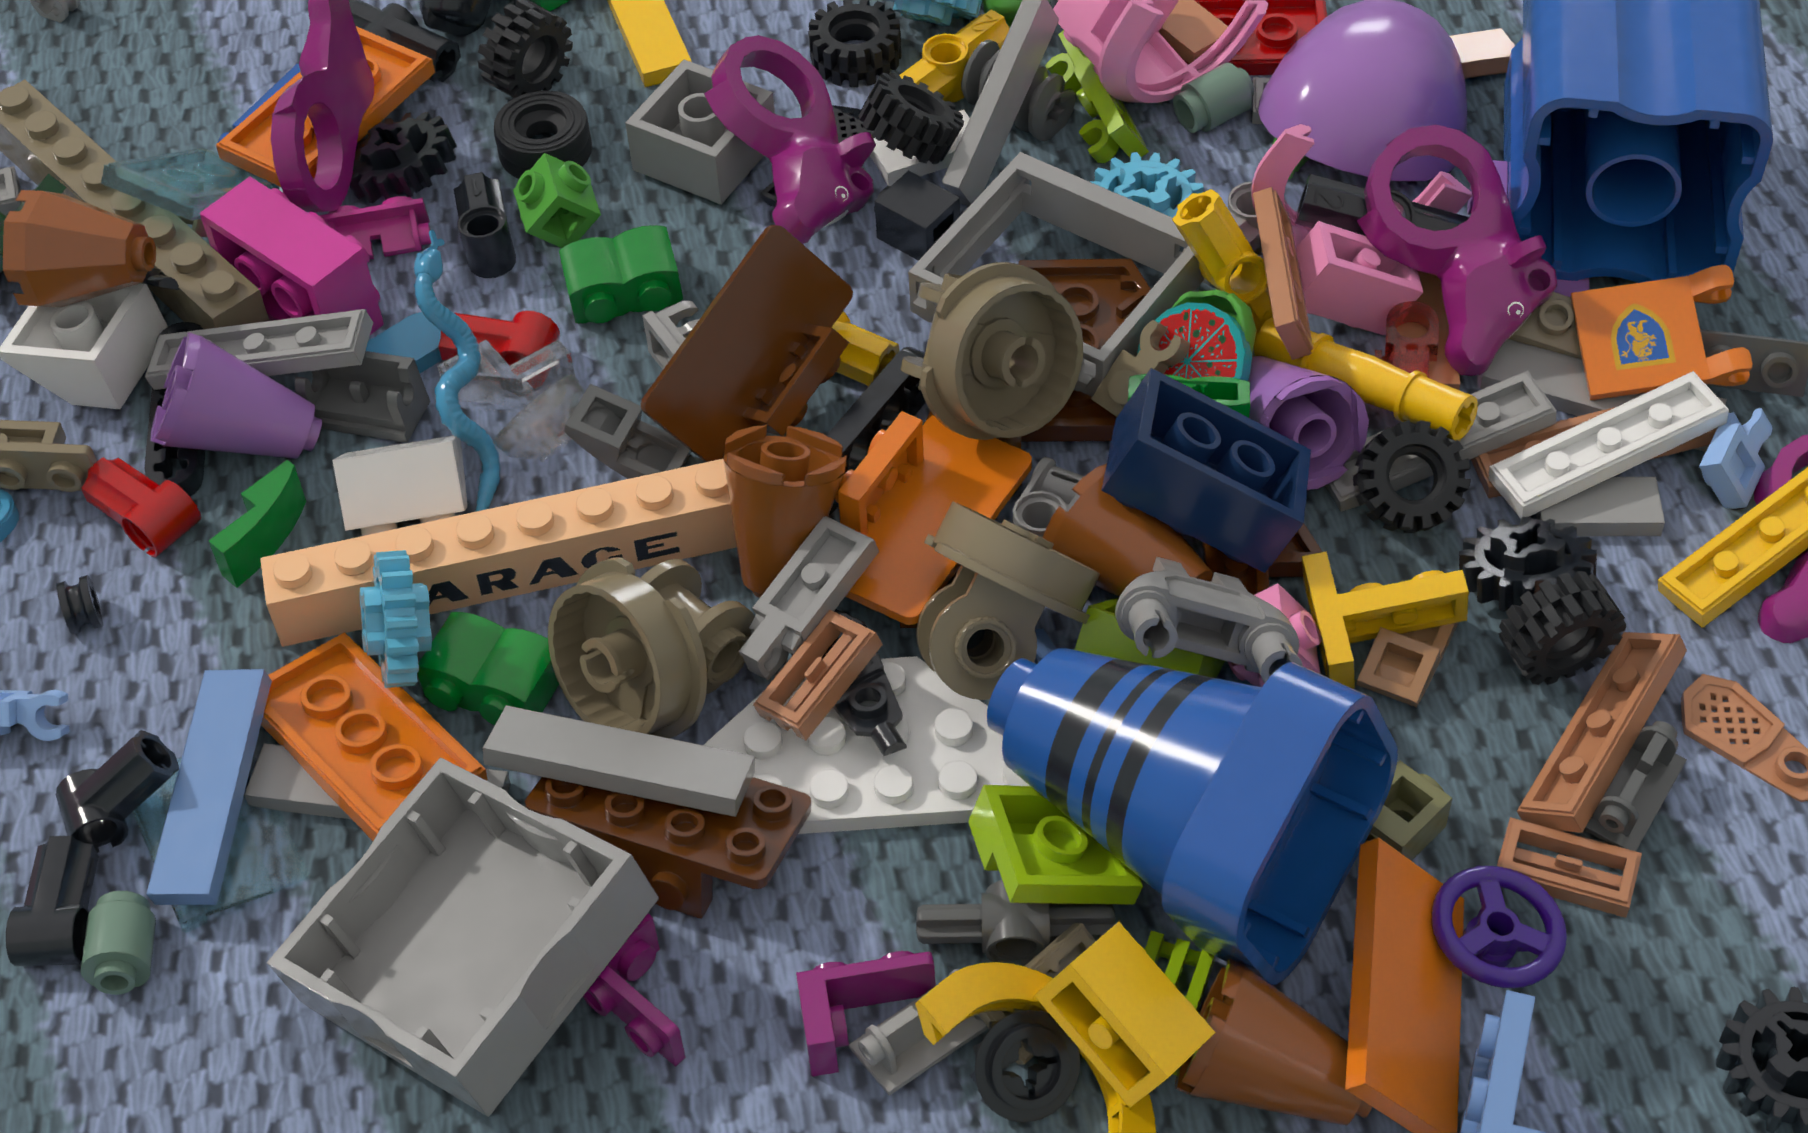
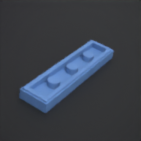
[146,669,272,905]

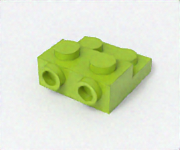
[968,785,1143,904]

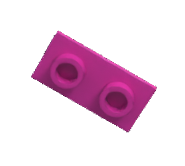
[319,196,431,260]

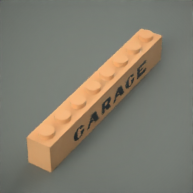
[260,459,737,647]

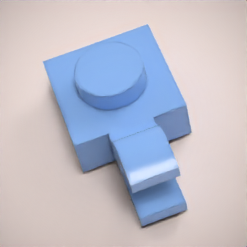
[1699,408,1772,509]
[0,690,70,741]

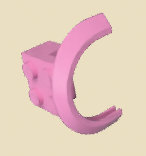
[1053,0,1268,103]
[1251,124,1472,335]

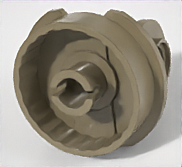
[900,262,1083,440]
[916,501,1100,700]
[548,557,755,739]

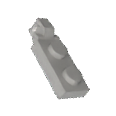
[739,516,879,680]

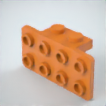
[835,411,1032,625]

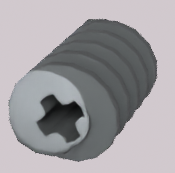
[961,39,1077,141]

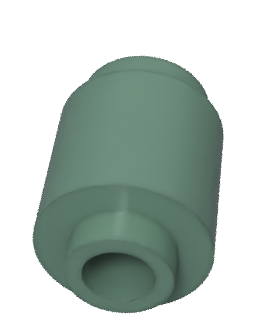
[1173,62,1254,133]
[81,891,156,995]

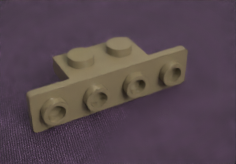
[0,420,97,492]

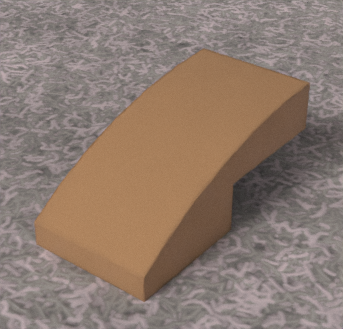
[1357,622,1459,707]

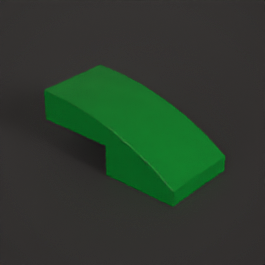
[209,460,306,588]

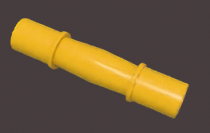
[1254,317,1478,441]

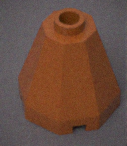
[3,190,156,307]

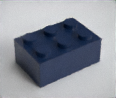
[1101,368,1311,573]

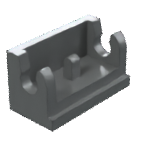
[295,351,431,443]

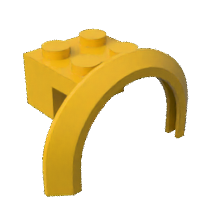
[915,922,1216,1133]

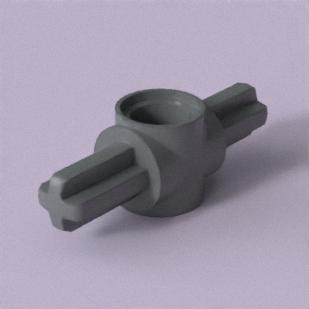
[916,880,1116,966]

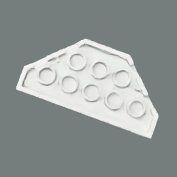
[704,656,1030,834]

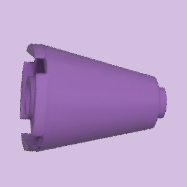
[150,332,322,459]
[1248,356,1369,490]

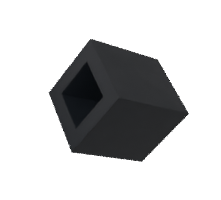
[874,170,960,261]

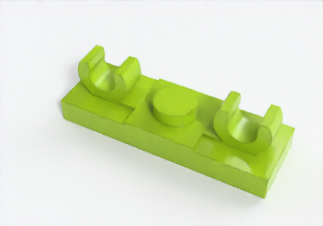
[1045,30,1149,163]

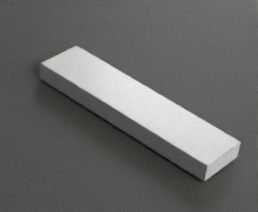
[1489,371,1729,520]

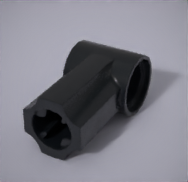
[453,172,516,278]
[55,730,179,853]
[6,836,99,966]

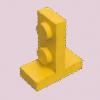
[1302,551,1469,689]

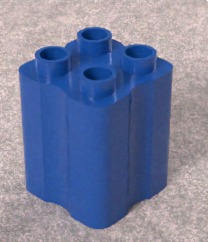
[1504,0,1773,283]

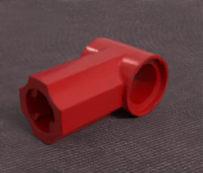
[438,311,560,385]
[81,457,202,558]

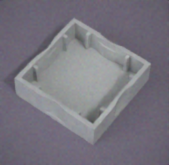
[267,757,659,1117]

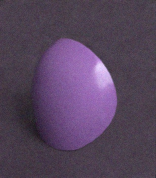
[1258,0,1467,181]

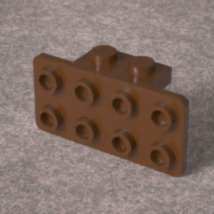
[641,225,853,462]
[525,777,811,919]

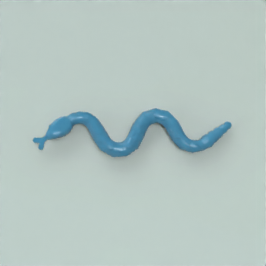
[414,230,500,512]

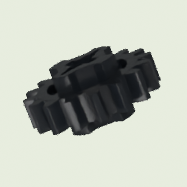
[350,112,457,204]
[1459,517,1597,611]
[1716,987,1808,1133]

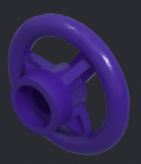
[1431,865,1567,988]

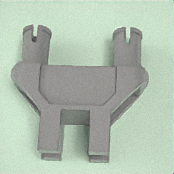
[1115,557,1303,683]

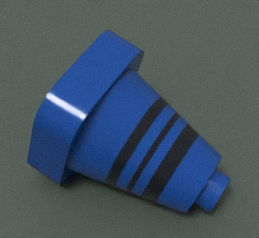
[987,648,1398,985]

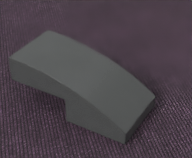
[564,384,692,479]

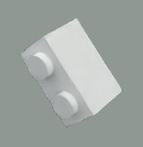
[0,283,168,409]
[332,435,468,536]

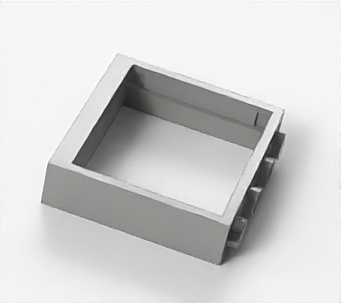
[908,152,1205,396]

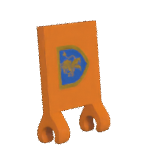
[1570,265,1753,400]

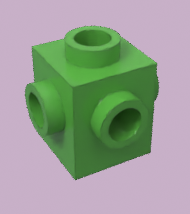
[513,153,601,248]

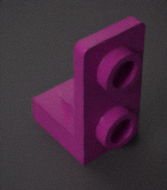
[583,913,686,1067]
[796,951,936,1077]

